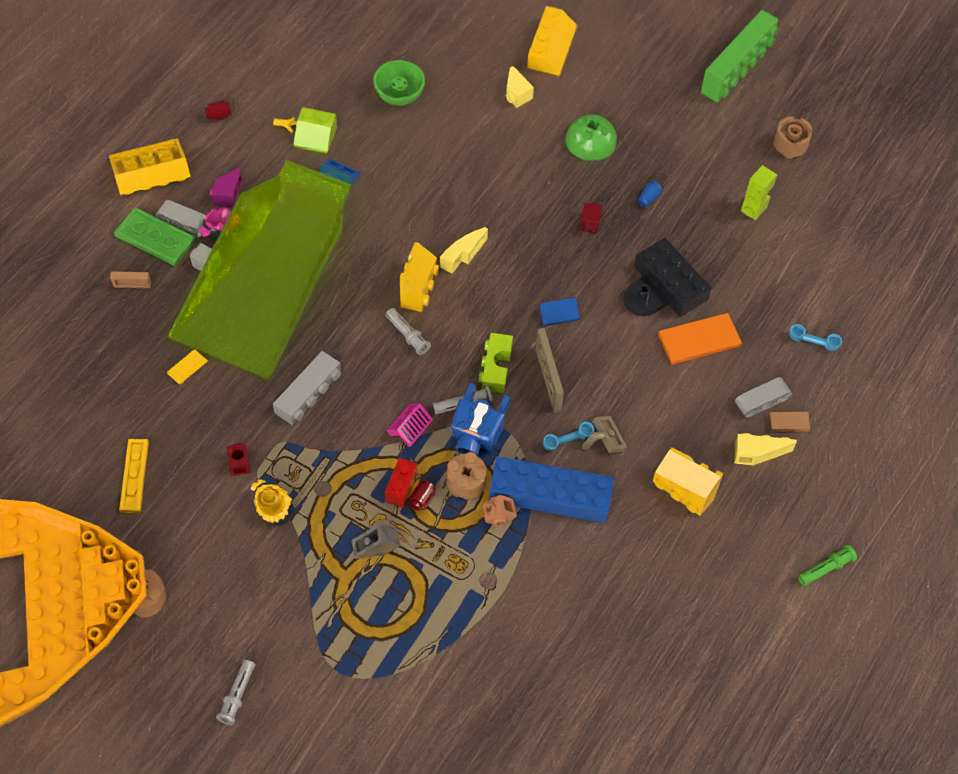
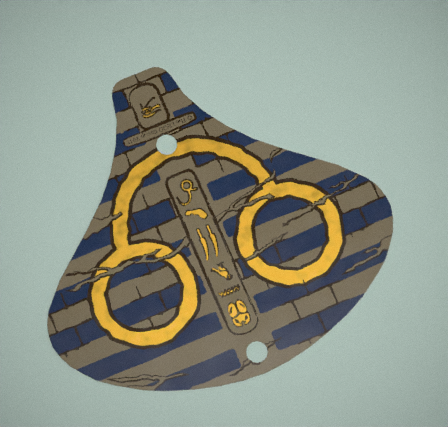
[257,426,530,679]

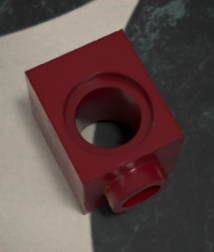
[580,203,602,233]
[227,443,251,476]

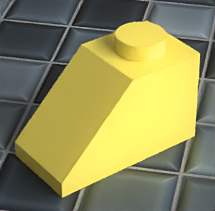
[506,66,534,108]

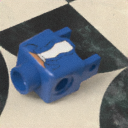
[451,383,510,456]

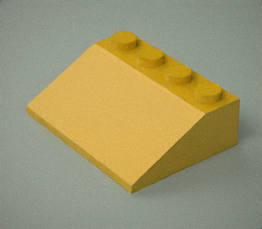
[109,138,190,195]

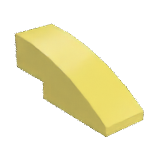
[440,227,488,273]

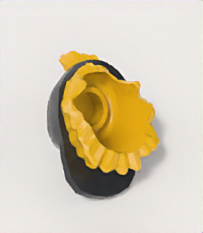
[251,479,295,526]

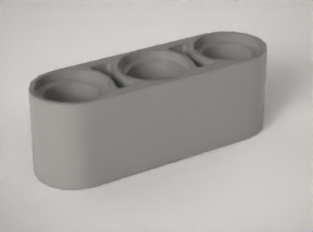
[156,200,206,237]
[735,377,792,418]

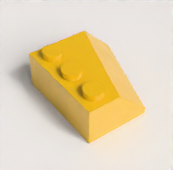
[400,242,439,312]

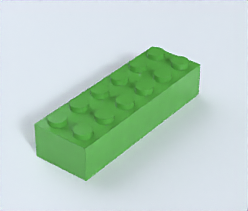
[701,10,779,103]

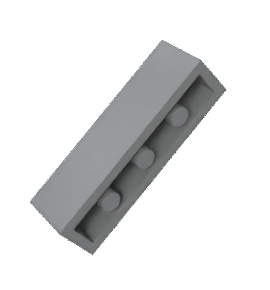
[273,351,341,425]

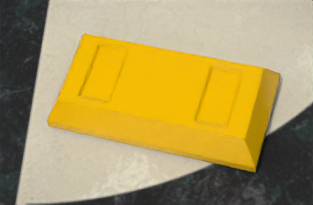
[167,349,208,385]

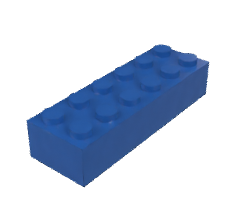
[488,456,614,523]

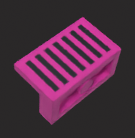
[386,403,433,447]

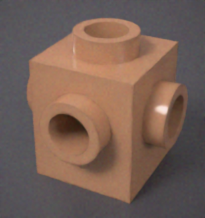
[482,495,517,527]

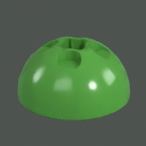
[374,60,425,106]
[565,114,617,161]

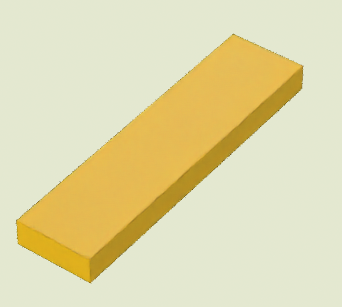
[119,439,149,513]

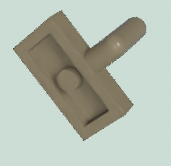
[582,416,627,453]

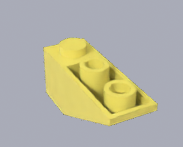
[734,433,797,465]

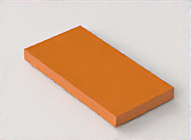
[658,313,742,365]

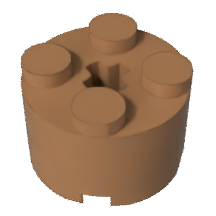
[773,116,812,159]
[447,452,487,500]
[133,569,166,617]

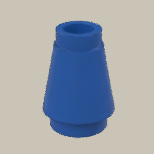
[638,181,663,207]

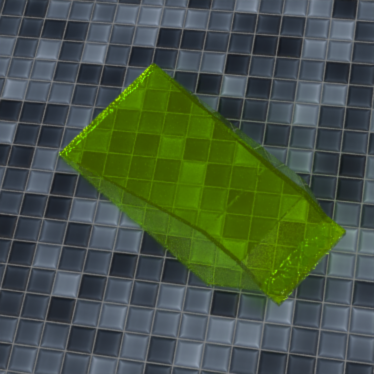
[167,160,352,380]

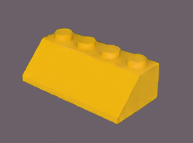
[527,6,577,76]

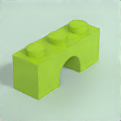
[741,165,777,220]
[478,333,513,394]

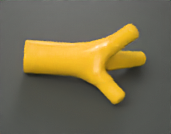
[273,117,297,133]

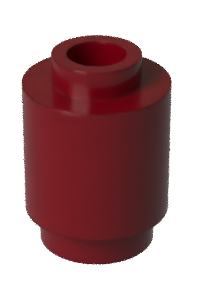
[205,100,231,121]
[408,480,436,511]

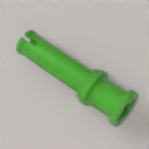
[798,544,857,586]

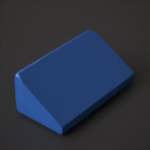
[319,159,360,189]
[539,298,580,326]

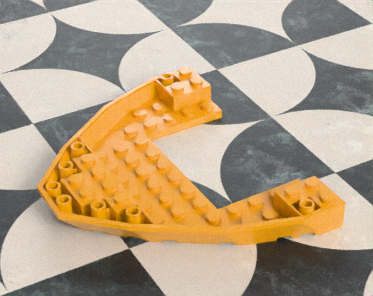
[0,499,147,727]

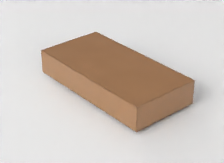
[110,272,151,288]
[769,412,811,432]

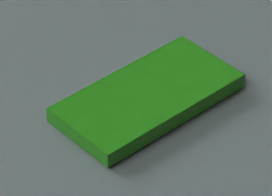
[114,207,196,266]

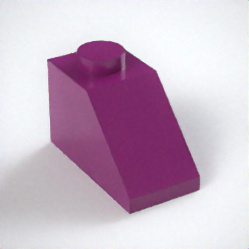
[209,168,243,208]

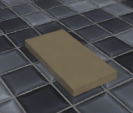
[535,328,564,413]

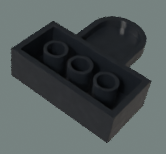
[624,238,712,317]

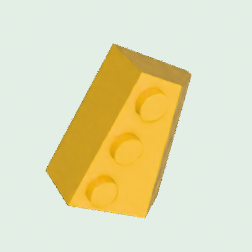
[653,448,723,516]

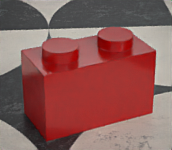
[385,458,418,508]

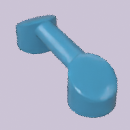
[789,324,842,351]
[542,422,594,451]

